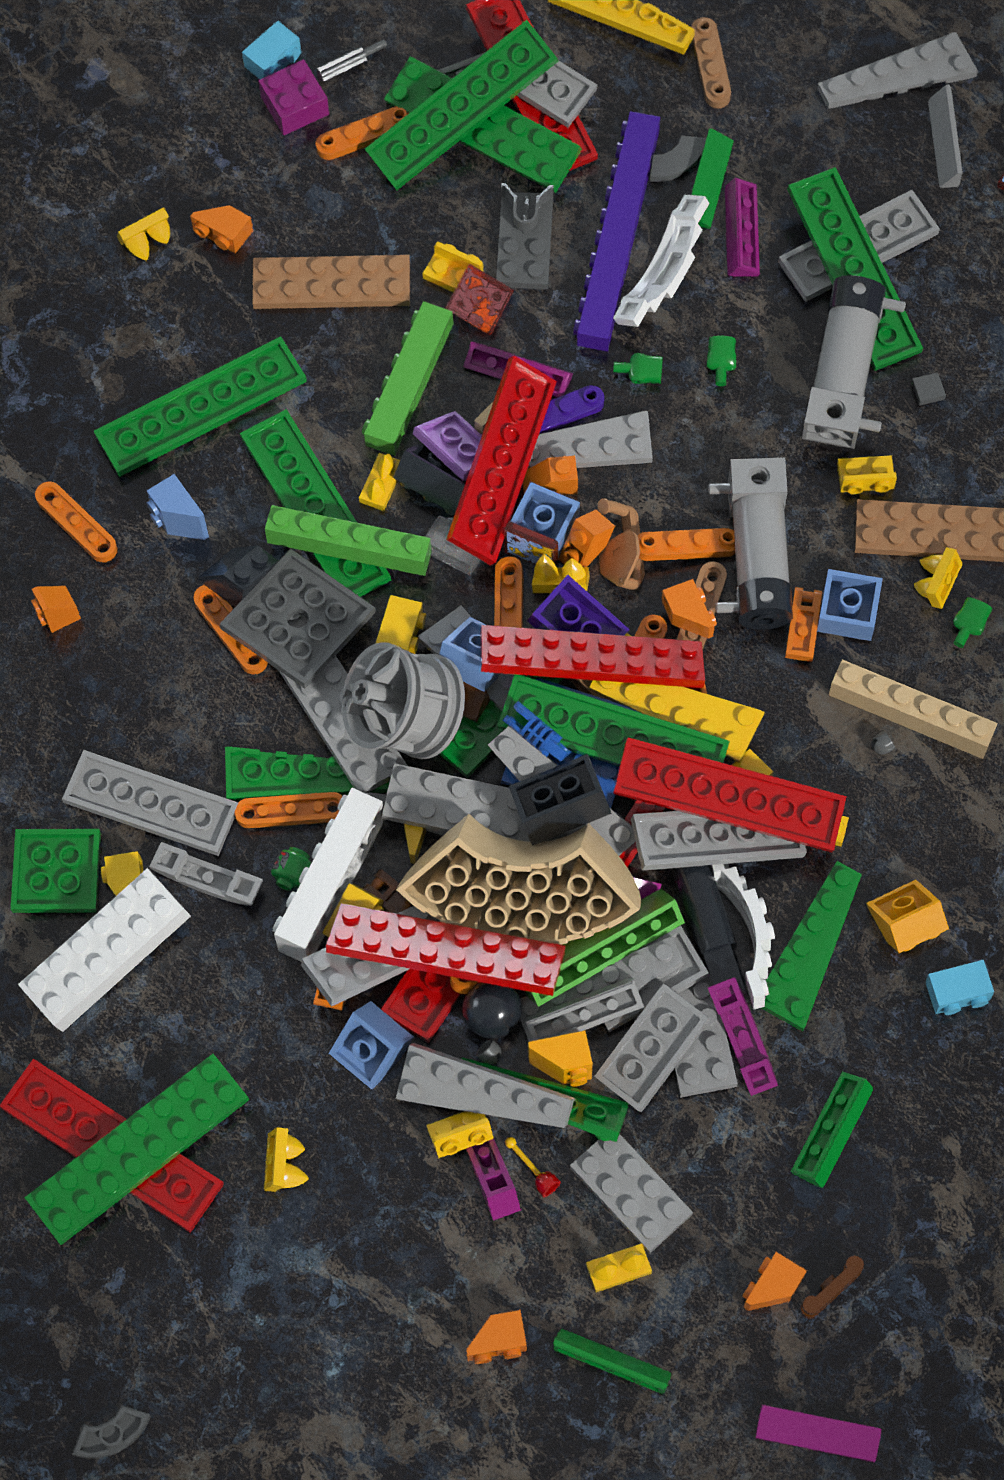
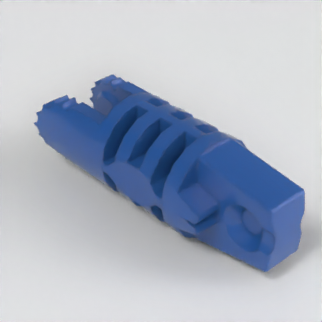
[503,701,570,761]

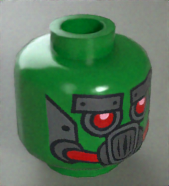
[271,847,312,891]

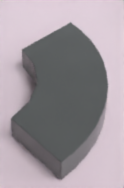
[650,135,706,182]
[73,1405,151,1459]

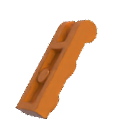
[785,587,822,662]

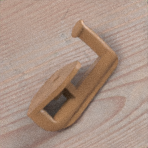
[598,498,645,590]

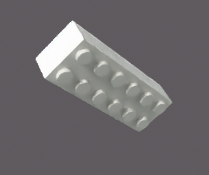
[273,788,385,962]
[18,868,191,1032]

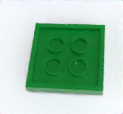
[11,829,101,913]

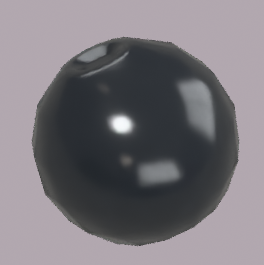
[463,982,522,1039]

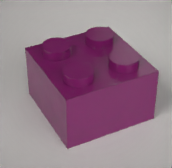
[258,60,329,135]

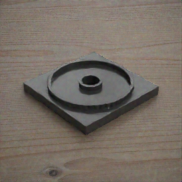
[220,549,375,689]

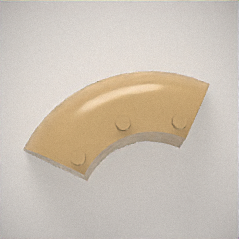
[396,814,641,945]

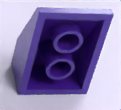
[527,575,630,636]

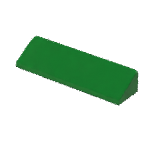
[691,128,734,229]
[791,1071,873,1188]
[553,1329,671,1394]

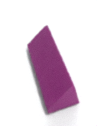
[725,177,760,276]
[463,342,573,397]
[756,1405,882,1462]

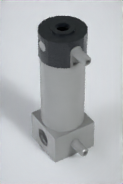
[802,275,906,449]
[708,458,793,630]

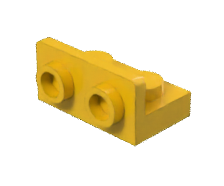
[423,242,483,293]
[837,455,897,494]
[426,1111,494,1158]

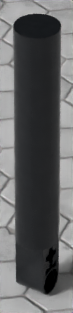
[663,808,750,999]

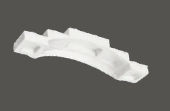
[613,195,709,327]
[710,864,775,1009]

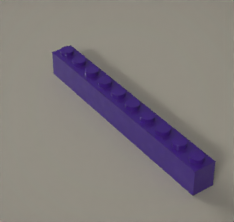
[573,112,660,352]

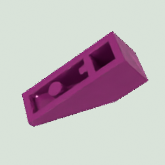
[466,1139,521,1221]

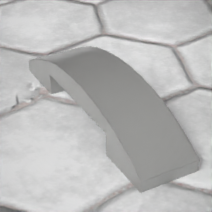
[149,842,263,906]

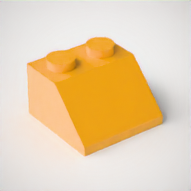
[866,880,949,953]
[528,1031,593,1087]

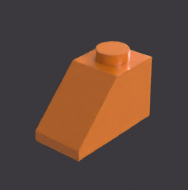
[523,455,578,495]

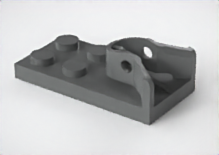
[496,183,553,289]

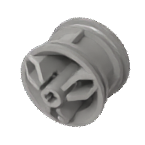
[342,642,465,759]

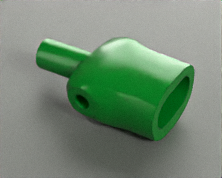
[707,336,736,386]
[613,353,663,384]
[953,597,992,648]

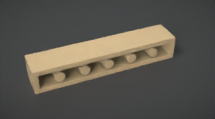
[829,660,998,759]

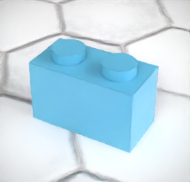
[242,21,301,79]
[925,960,994,1015]

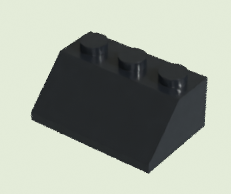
[393,442,466,516]
[509,754,612,846]

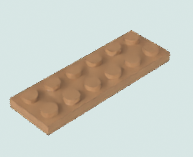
[253,255,410,309]
[855,499,1004,562]

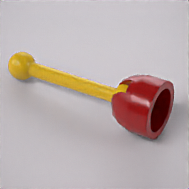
[505,1137,561,1198]

